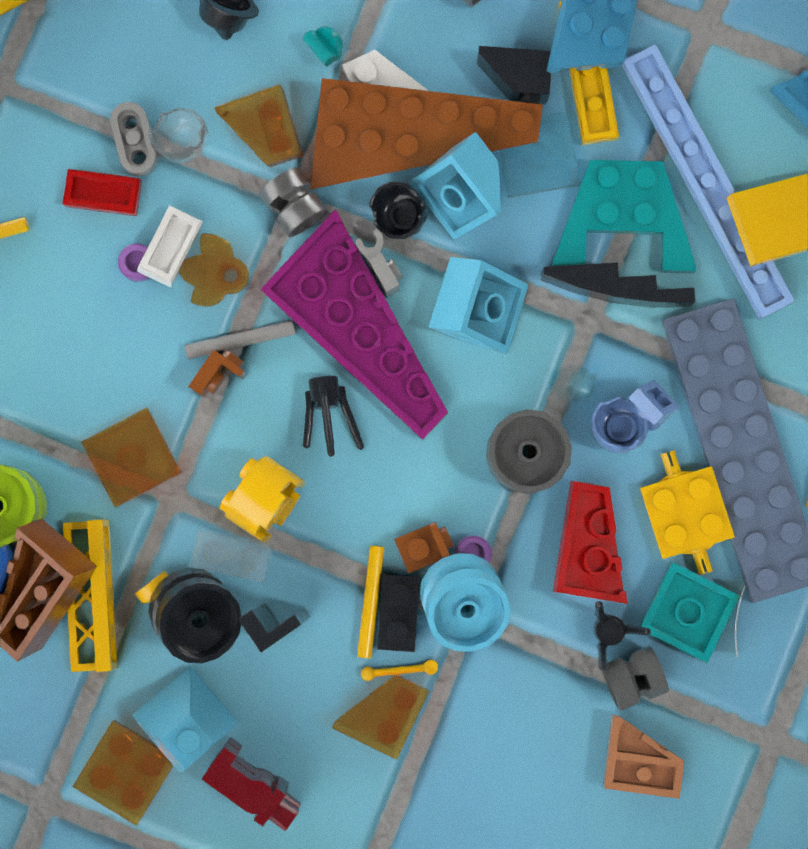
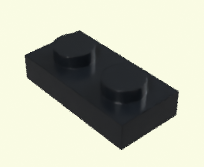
[377,574,420,652]

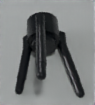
[303,376,364,457]
[593,601,651,670]

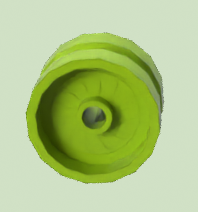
[0,465,47,547]

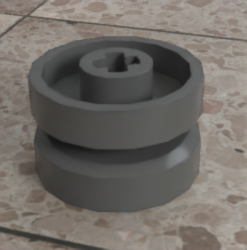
[486,409,572,494]

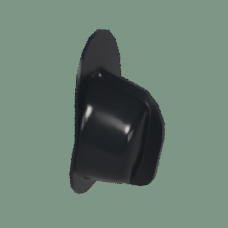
[199,0,259,40]

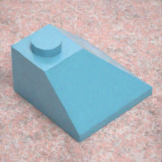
[409,132,502,240]
[132,666,238,773]

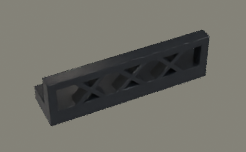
[238,603,311,652]

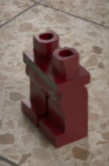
[202,737,301,831]

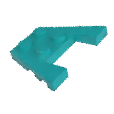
[552,159,696,274]

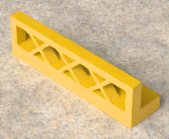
[63,519,118,672]

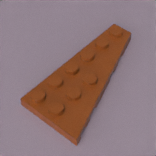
[310,78,543,190]

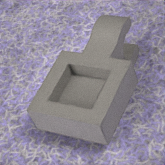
[356,229,403,298]

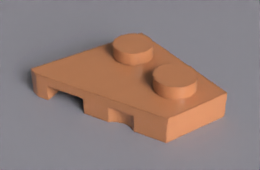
[603,714,684,799]

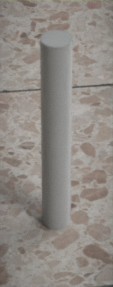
[185,320,296,359]

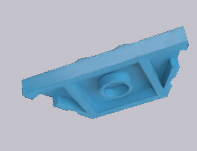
[547,0,637,73]

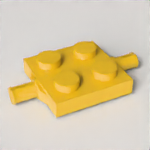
[640,450,735,575]

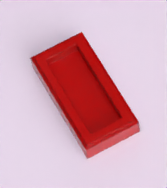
[62,169,142,216]

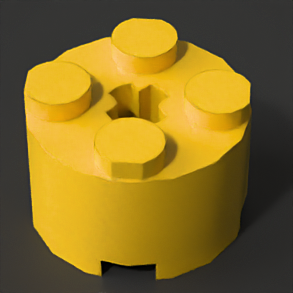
[219,456,305,543]

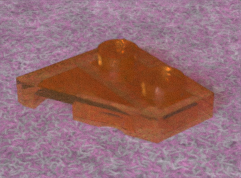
[332,674,430,760]

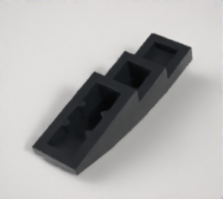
[540,262,695,308]

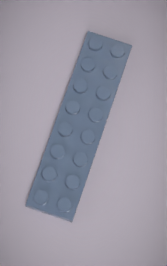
[661,298,808,603]

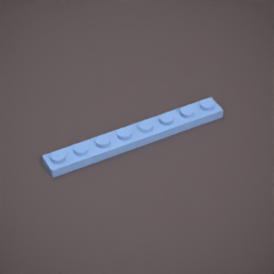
[621,44,795,320]

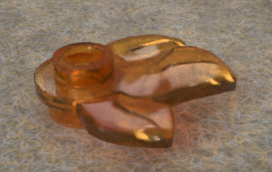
[179,233,249,307]

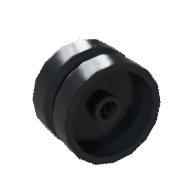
[148,568,242,664]

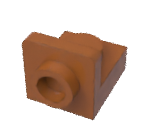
[188,350,247,397]
[394,522,454,574]

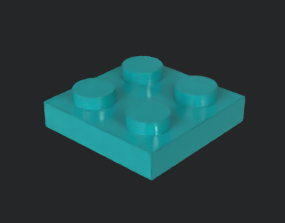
[639,562,740,663]

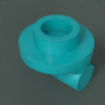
[302,26,343,67]

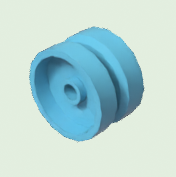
[420,554,511,652]

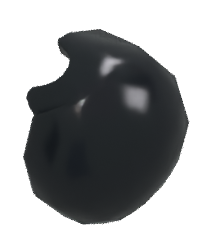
[369,182,427,239]

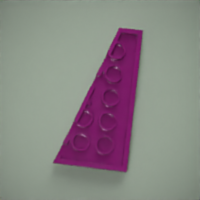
[260,209,448,440]

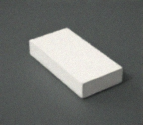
[137,205,203,288]

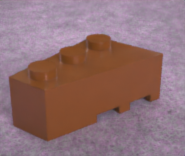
[0,518,97,662]

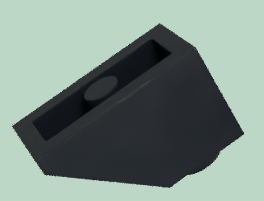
[477,46,551,105]

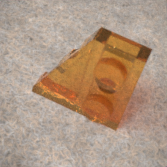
[214,84,304,168]

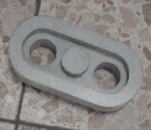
[110,102,158,176]

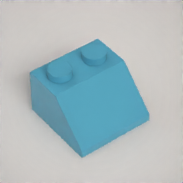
[429,257,529,354]

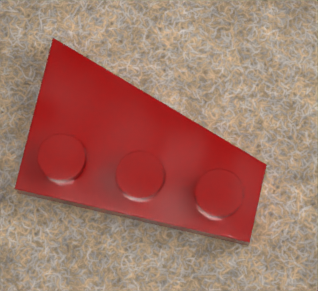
[553,481,628,604]

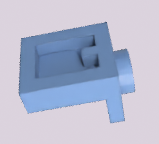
[628,380,679,431]

